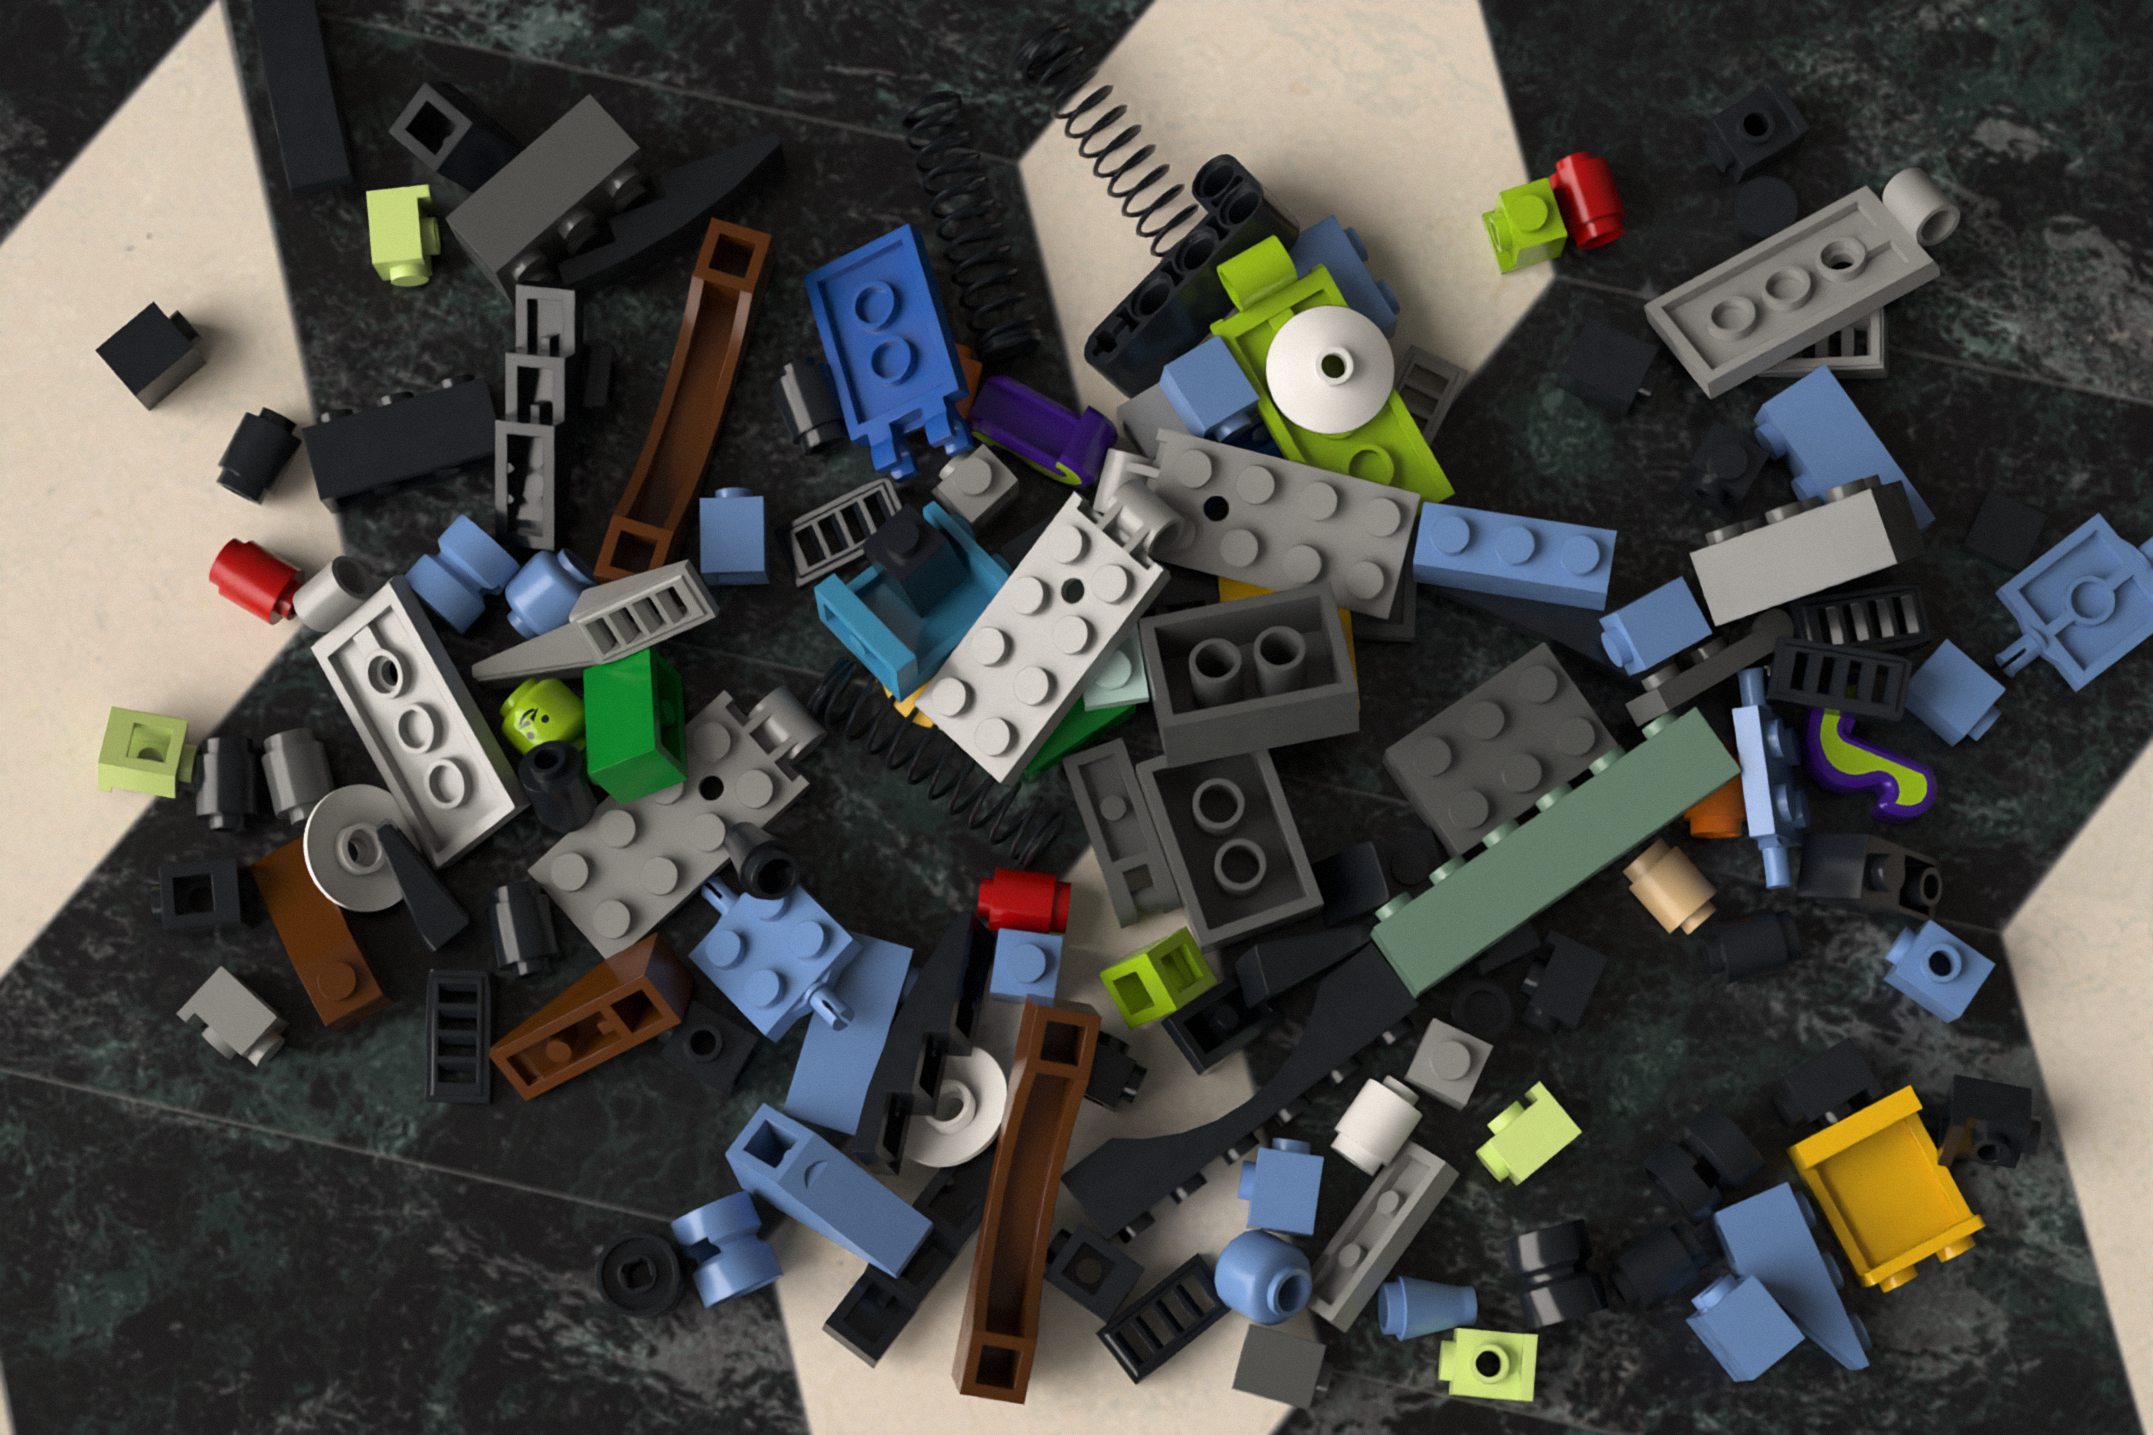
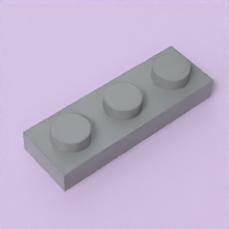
[1305,1139,1459,1333]

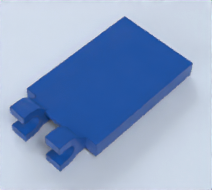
[803,223,975,484]

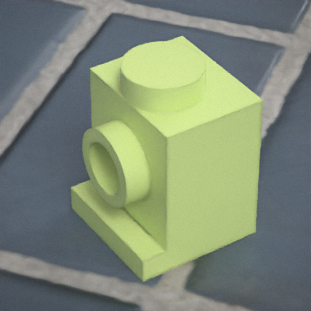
[366,184,441,286]
[98,706,198,798]
[1476,1081,1582,1186]
[1439,1328,1538,1402]

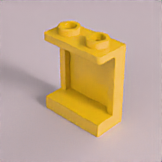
[1786,1085,1986,1293]

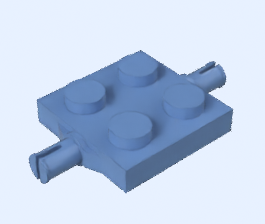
[1995,513,2153,692]
[1732,668,1810,889]
[688,875,864,1043]

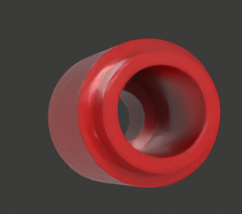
[1548,151,1627,250]
[209,538,306,625]
[977,867,1072,935]

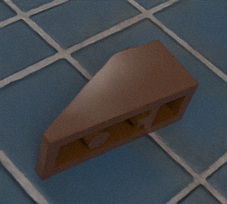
[249,836,396,1033]
[488,932,695,1101]

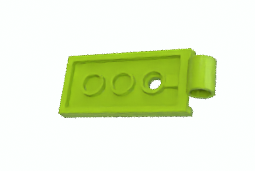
[1209,235,1455,516]

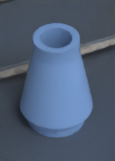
[1377,1275,1477,1341]

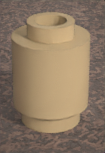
[1623,838,1718,935]

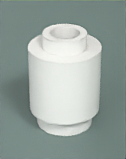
[1330,1075,1423,1176]

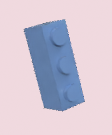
[1753,364,1936,534]
[1413,501,1617,611]
[782,930,922,1139]

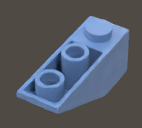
[725,1103,934,1279]
[1708,1182,1871,1370]

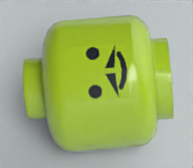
[499,677,587,758]

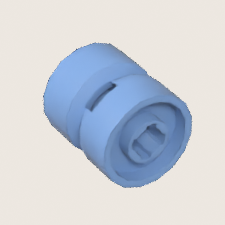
[404,514,522,635]
[671,1190,784,1309]

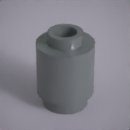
[261,728,336,827]

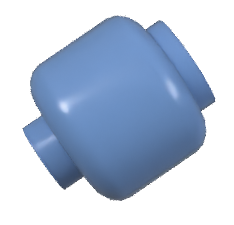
[505,548,599,640]
[1214,1229,1312,1326]

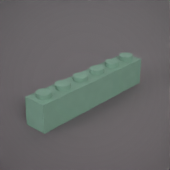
[1370,707,1742,999]

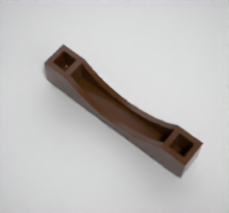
[593,217,778,605]
[951,993,1102,1405]

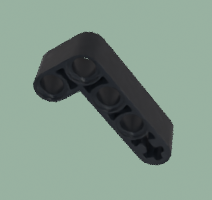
[1084,154,1300,399]

